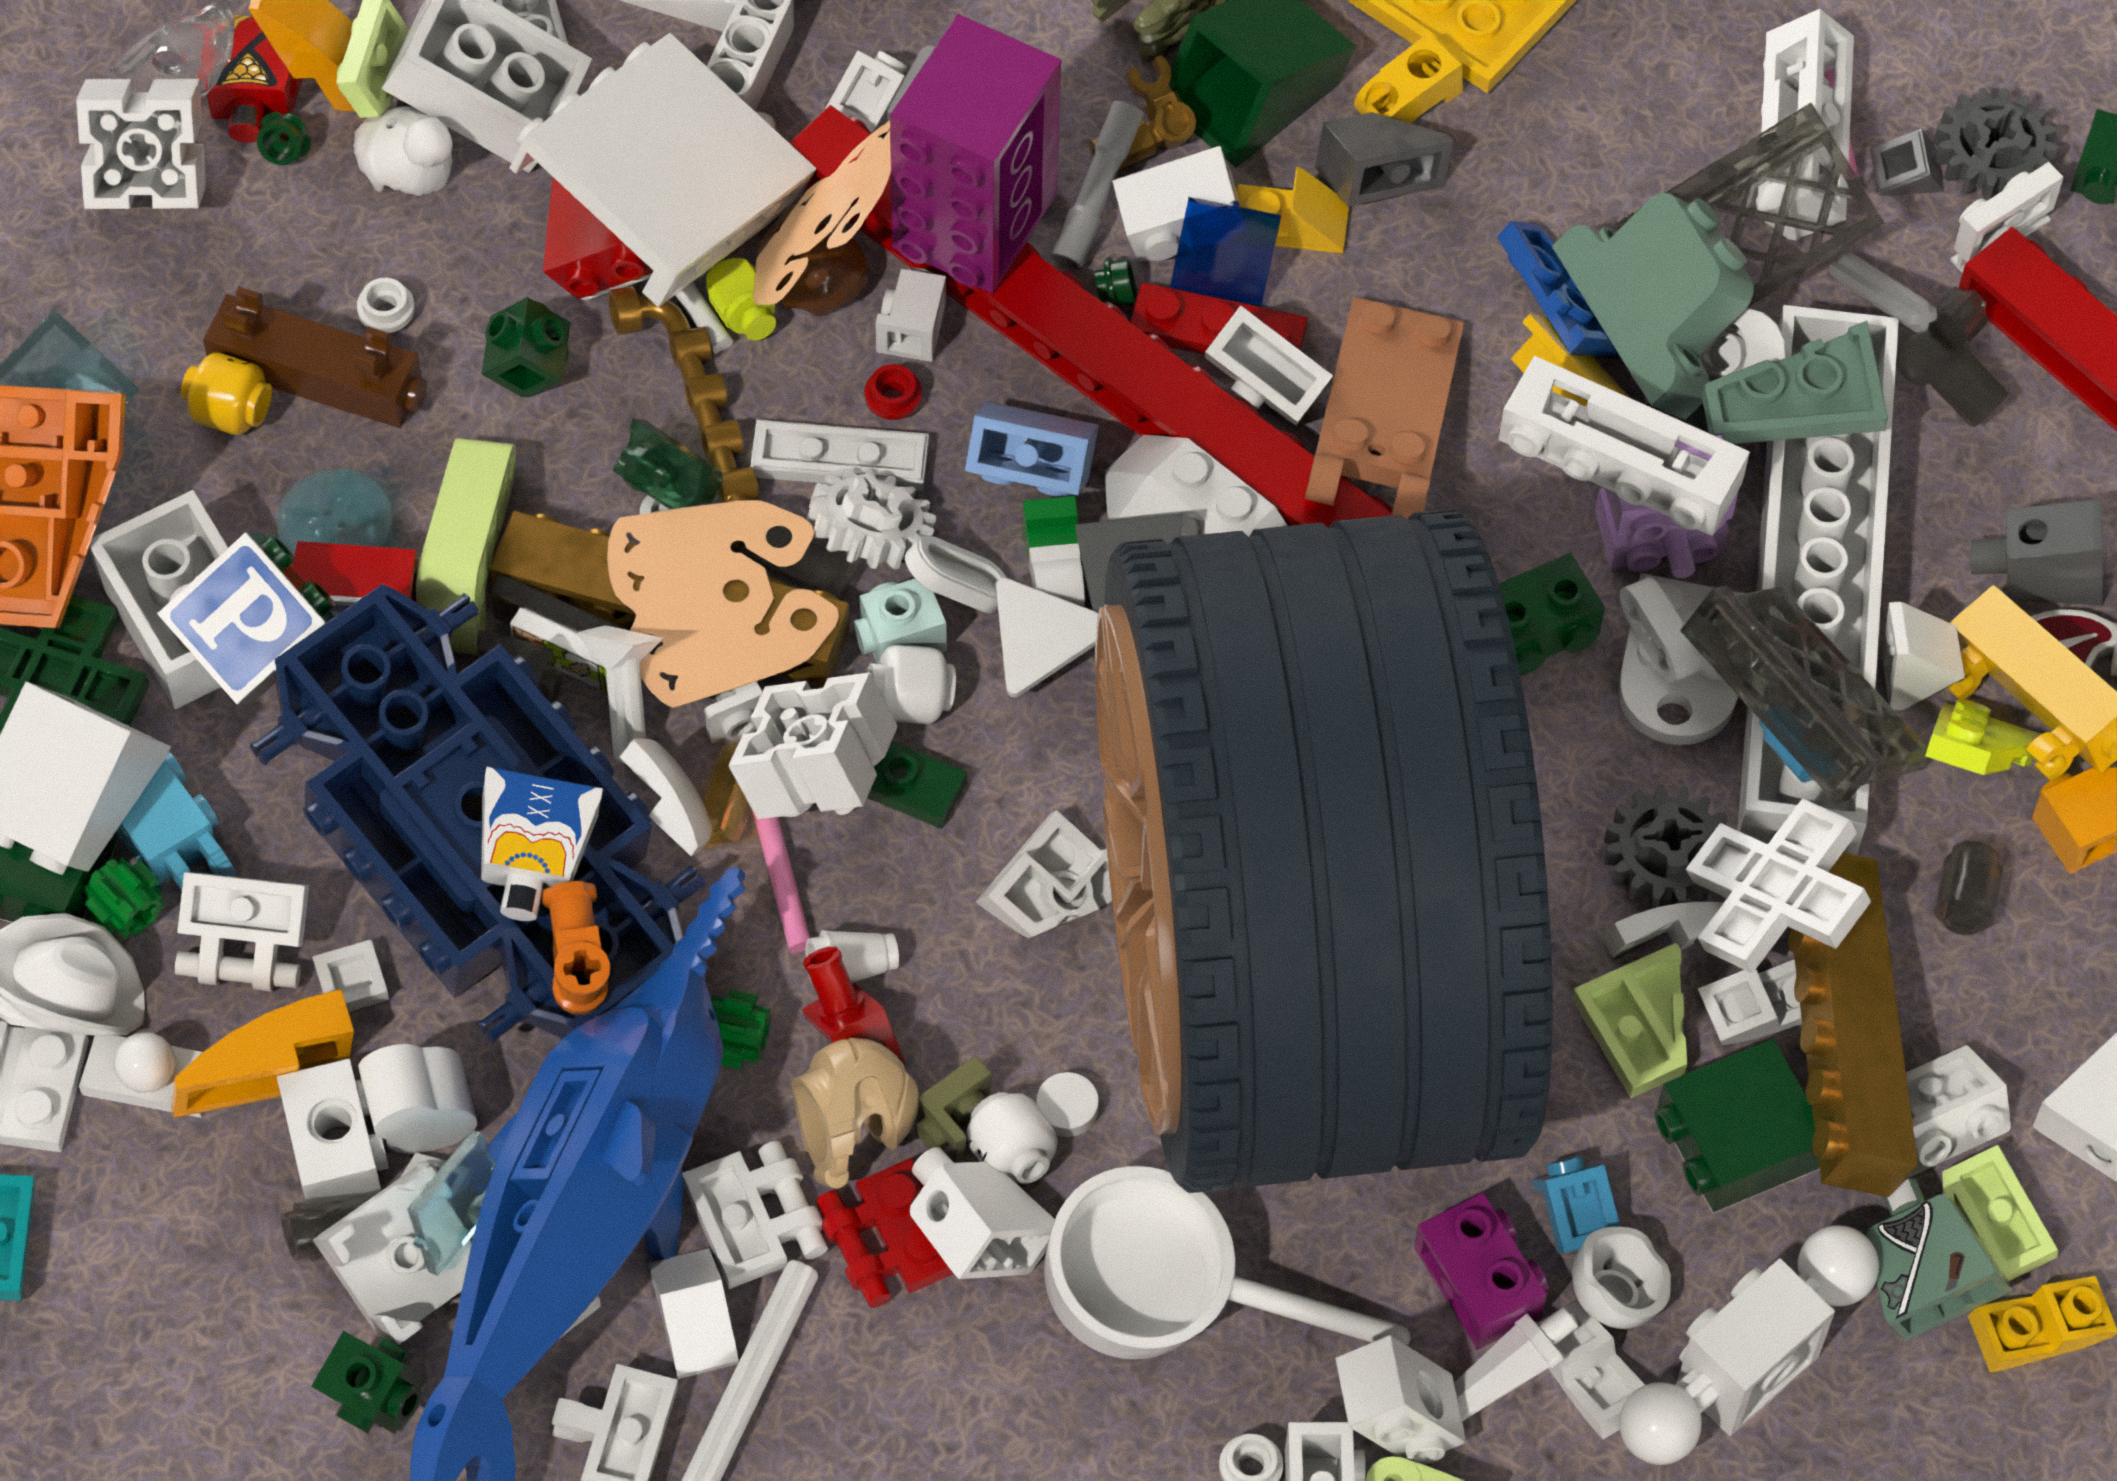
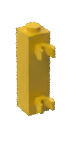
[1946,584,2117,782]

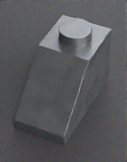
[1315,112,1454,207]

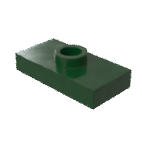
[867,741,967,829]

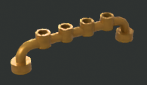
[608,286,759,550]

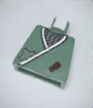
[1866,1179,2013,1340]

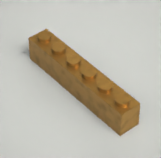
[489,511,850,688]
[1788,852,1918,1197]

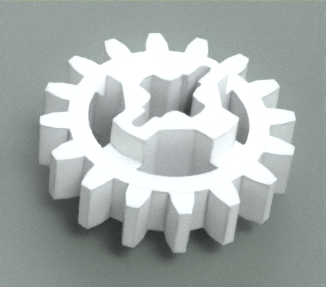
[807,469,936,569]

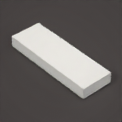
[750,420,929,491]

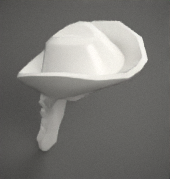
[0,913,145,1036]

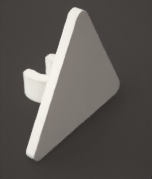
[996,578,1098,697]

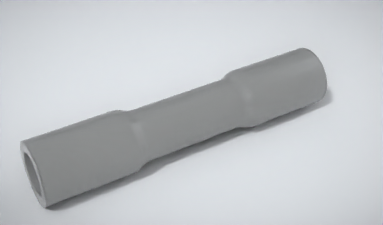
[1051,101,1144,269]

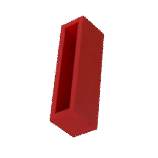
[1957,226,2117,432]

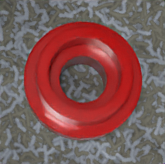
[864,364,922,420]

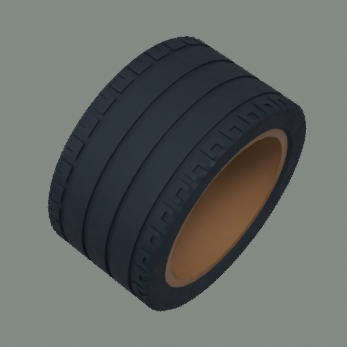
[1095,509,1553,1193]

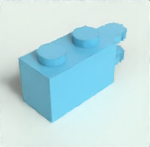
[117,752,237,891]

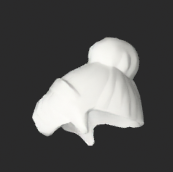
[353,106,453,196]

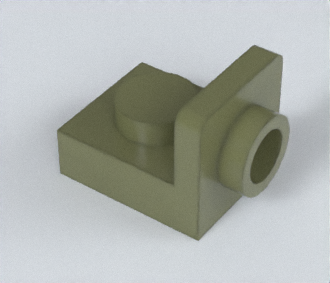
[915,1055,991,1163]

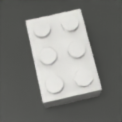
[381,0,592,173]
[89,490,228,710]

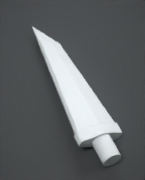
[1454,1307,1578,1421]

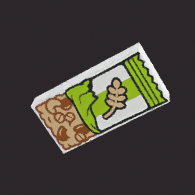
[510,607,608,693]

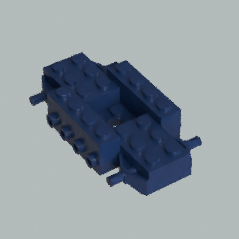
[250,584,706,1044]

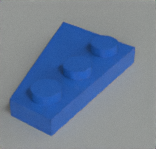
[1497,221,1622,359]

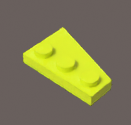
[1925,699,2041,775]

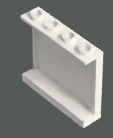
[510,33,817,308]

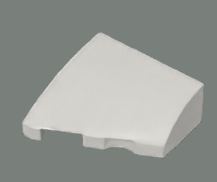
[976,810,1112,938]

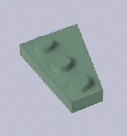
[1702,321,1888,444]

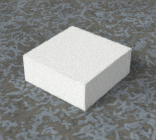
[312,939,389,1012]

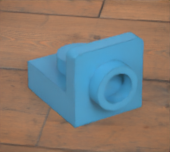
[1532,1155,1620,1253]

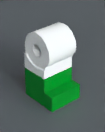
[1022,496,1085,607]

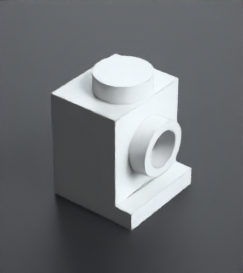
[876,268,946,362]

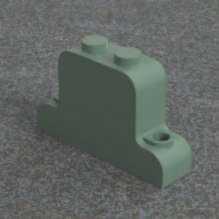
[1552,193,1754,420]

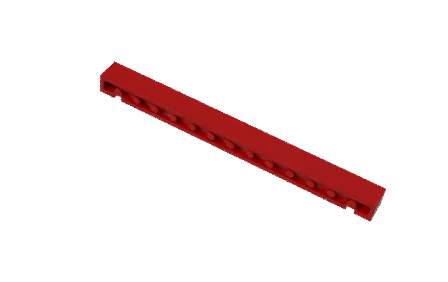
[789,105,1393,528]

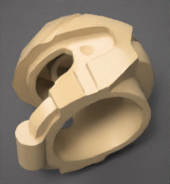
[792,1038,919,1189]

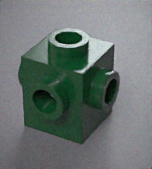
[481,297,571,397]
[311,1330,427,1434]

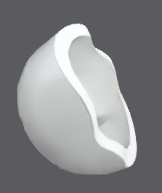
[1572,1227,1671,1329]

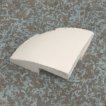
[619,738,712,856]

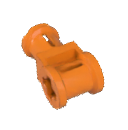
[541,881,610,1015]

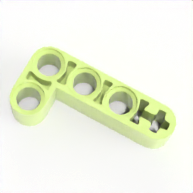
[416,438,516,655]

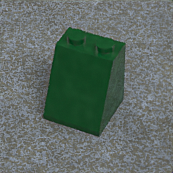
[1169,0,1356,168]

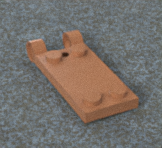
[1305,297,1464,519]

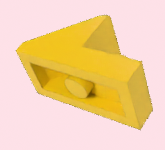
[1231,167,1349,254]

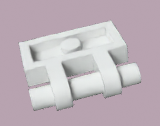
[175,872,309,992]
[682,1141,828,1289]

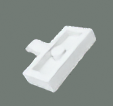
[552,1364,678,1481]

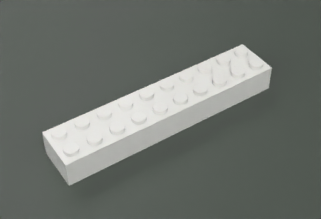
[1737,305,1899,855]

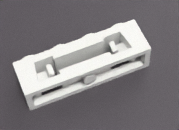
[1756,9,1854,240]
[1499,356,1750,536]

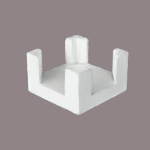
[312,1167,472,1345]

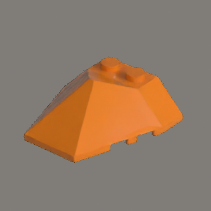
[0,385,126,628]

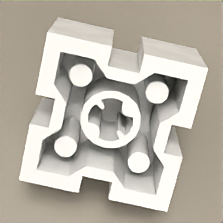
[76,79,206,209]
[728,672,898,819]

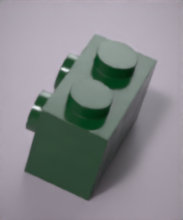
[1499,553,1605,676]

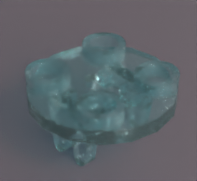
[276,468,395,556]

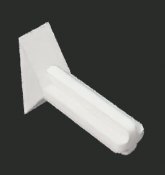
[576,625,663,764]

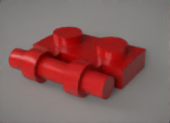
[816,1157,954,1308]

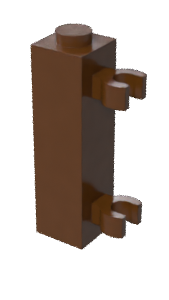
[203,286,427,428]

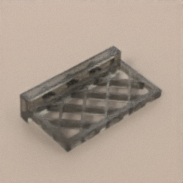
[1615,102,1885,308]
[1680,585,1933,804]

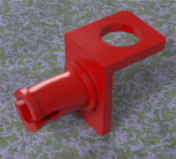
[802,947,905,1066]

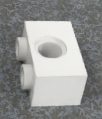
[277,1058,389,1210]
[1335,1335,1467,1465]

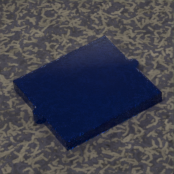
[1169,197,1281,307]

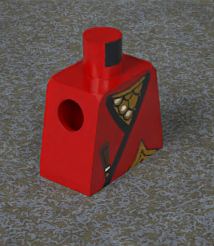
[199,14,303,143]

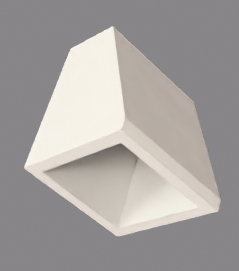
[0,682,171,875]

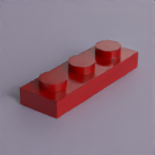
[1130,282,1308,355]

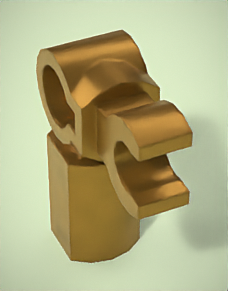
[1089,55,1196,170]

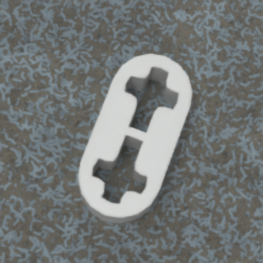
[1620,577,1701,683]

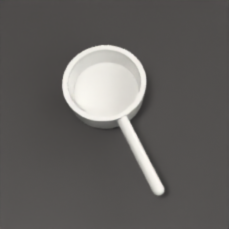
[1044,1166,1411,1359]

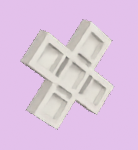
[1686,798,1871,974]

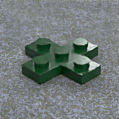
[0,594,150,734]

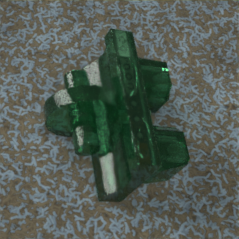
[612,418,723,510]

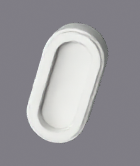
[905,536,1007,613]

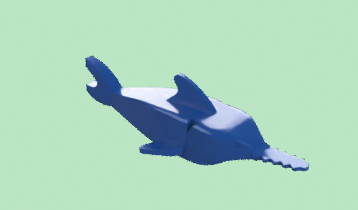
[410,867,745,1481]

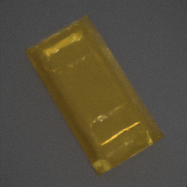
[701,741,751,851]

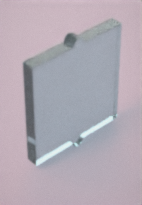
[407,1130,496,1276]

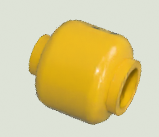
[181,352,272,436]

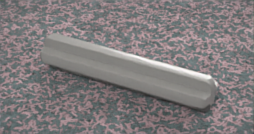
[1829,251,1937,333]

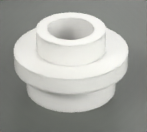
[357,278,415,333]
[1219,1434,1283,1481]

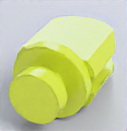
[706,258,776,341]

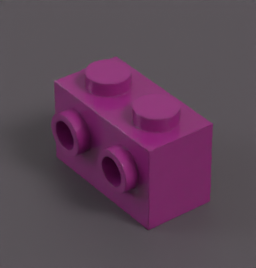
[1414,1192,1549,1350]

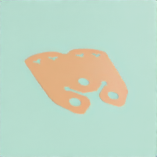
[753,121,891,305]
[607,500,839,708]

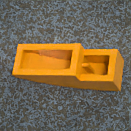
[248,0,355,112]
[171,989,354,1118]

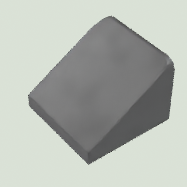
[1870,129,1944,196]

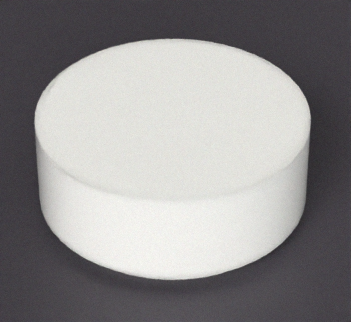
[1037,1072,1098,1137]

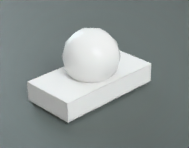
[79,1032,203,1118]

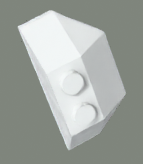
[1105,435,1287,536]

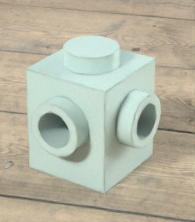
[853,579,947,664]

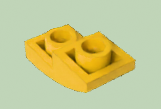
[1968,1276,2117,1373]

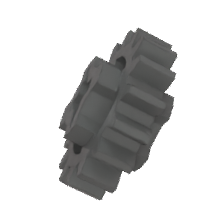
[1933,88,2059,201]
[1603,785,1728,909]

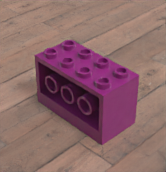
[890,14,1061,294]

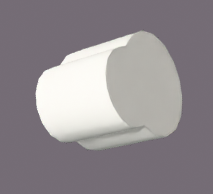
[358,1044,477,1154]

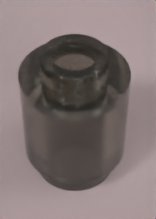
[1934,841,2004,935]

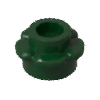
[257,111,311,165]
[1095,256,1138,311]

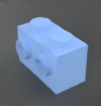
[965,401,1099,497]

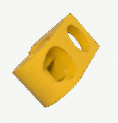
[1354,32,1463,124]

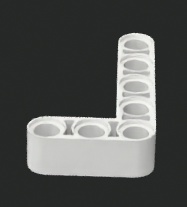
[620,0,794,111]

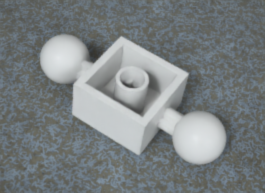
[1619,1225,1879,1465]

